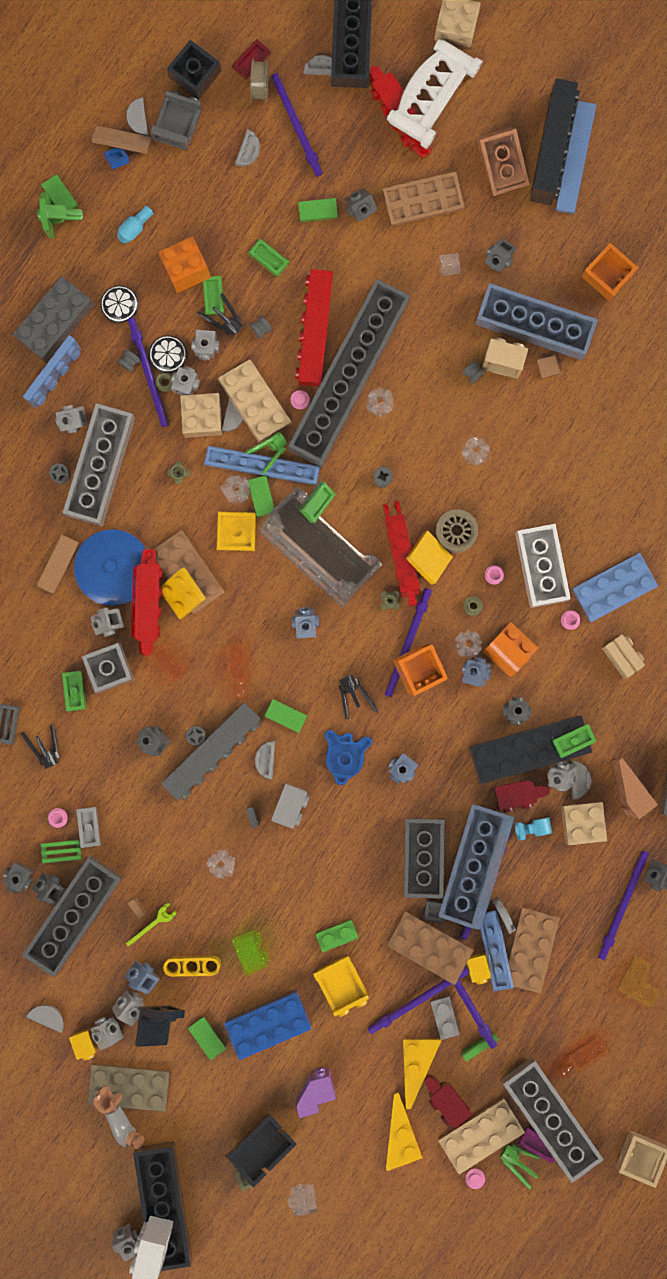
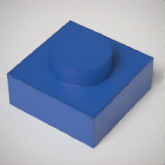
[104,148,129,169]

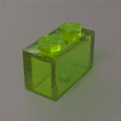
[231,928,270,976]

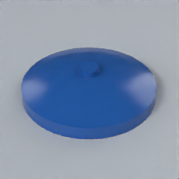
[74,529,146,606]

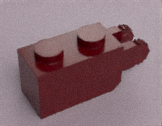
[493,780,550,813]
[425,1075,472,1129]

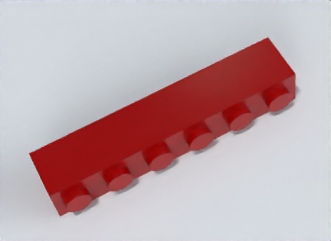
[295,269,333,387]

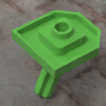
[37,192,83,239]

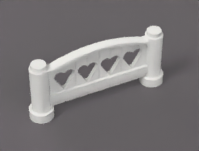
[387,39,483,149]

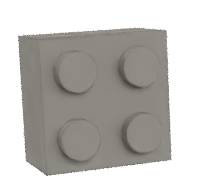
[82,643,134,693]
[271,783,310,829]

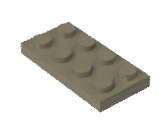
[88,1064,170,1112]

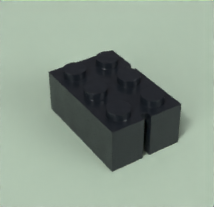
[225,1113,297,1188]

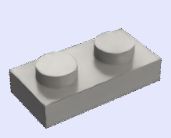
[76,807,101,848]
[430,996,460,1040]

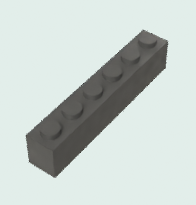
[162,702,261,801]

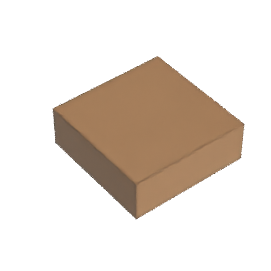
[536,355,560,380]
[128,898,147,919]

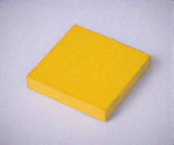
[217,512,256,551]
[406,531,452,585]

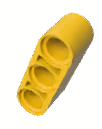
[163,955,221,977]

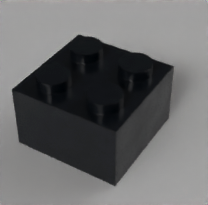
[167,40,221,100]

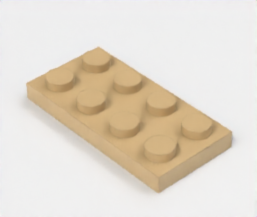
[218,360,291,443]
[438,1097,525,1174]

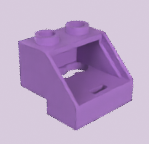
[296,1067,336,1118]

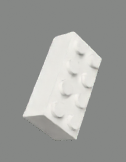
[515,524,571,608]
[129,1216,173,1279]

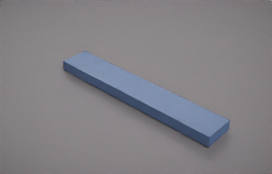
[555,101,597,214]
[204,446,320,486]

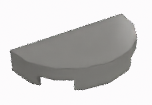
[303,55,332,75]
[126,97,148,136]
[235,129,260,167]
[222,398,244,432]
[255,741,275,780]
[571,761,591,799]
[492,897,516,934]
[27,1004,64,1033]

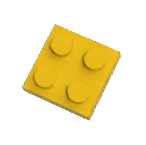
[161,567,206,620]

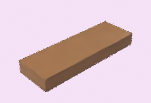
[92,126,152,154]
[37,535,80,594]

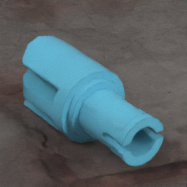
[117,206,153,243]

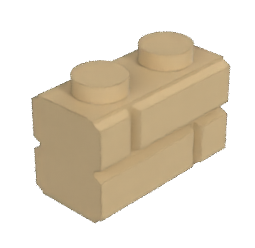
[602,634,645,679]

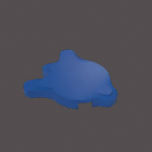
[325,730,373,785]

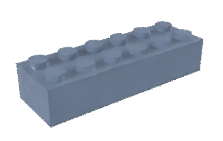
[475,283,598,361]
[438,804,514,929]

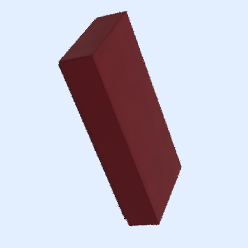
[232,39,271,80]

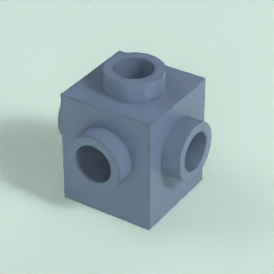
[292,607,319,638]
[462,656,492,687]
[388,753,418,784]
[124,961,160,995]

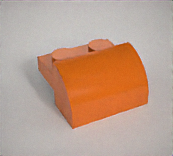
[483,622,538,678]

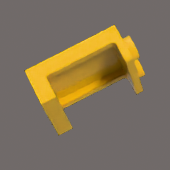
[313,954,369,1017]

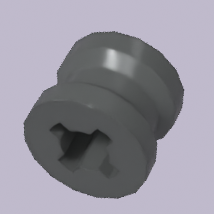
[249,315,272,340]
[116,349,141,373]
[462,360,486,384]
[49,463,71,484]
[373,467,393,488]
[186,726,206,745]

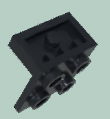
[135,1005,185,1047]

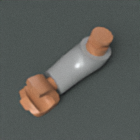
[93,1085,144,1150]

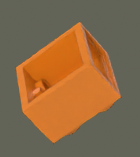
[158,236,211,293]
[581,243,638,302]
[393,643,448,696]

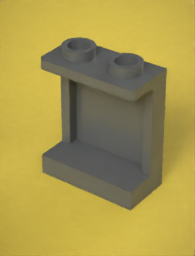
[150,91,202,151]

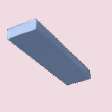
[480,910,514,991]

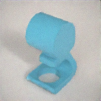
[514,817,552,840]

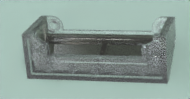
[259,487,382,608]

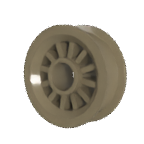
[250,58,269,103]
[435,509,478,553]

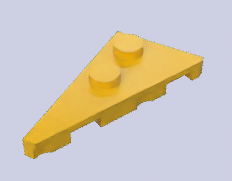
[403,1039,441,1109]
[386,1092,422,1171]

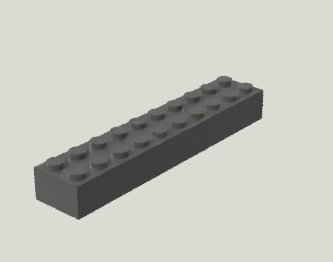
[288,279,410,467]

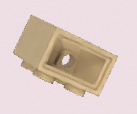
[434,0,481,48]
[482,338,528,379]
[180,393,223,438]
[561,801,607,845]
[615,1130,667,1188]

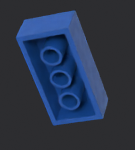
[224,989,312,1060]

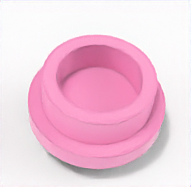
[291,390,310,410]
[485,565,504,585]
[561,611,580,630]
[48,808,68,828]
[465,1168,485,1189]

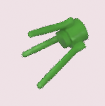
[245,432,287,474]
[499,1144,540,1189]

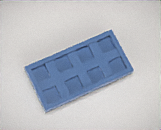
[23,335,81,409]
[572,553,658,623]

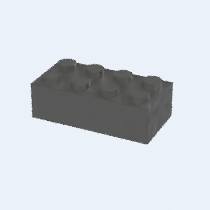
[13,276,94,363]
[403,818,445,898]

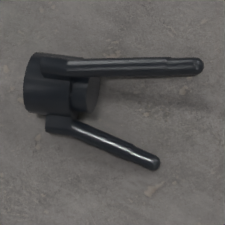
[197,293,243,336]
[338,675,378,720]
[21,724,61,769]

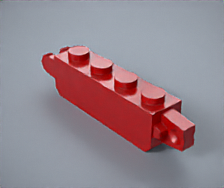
[369,65,431,160]
[383,501,420,607]
[131,549,162,656]

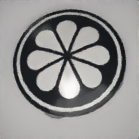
[100,285,138,323]
[149,335,187,373]

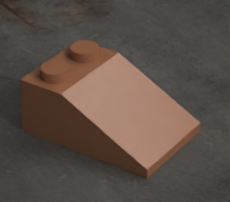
[476,126,530,196]
[612,757,658,819]

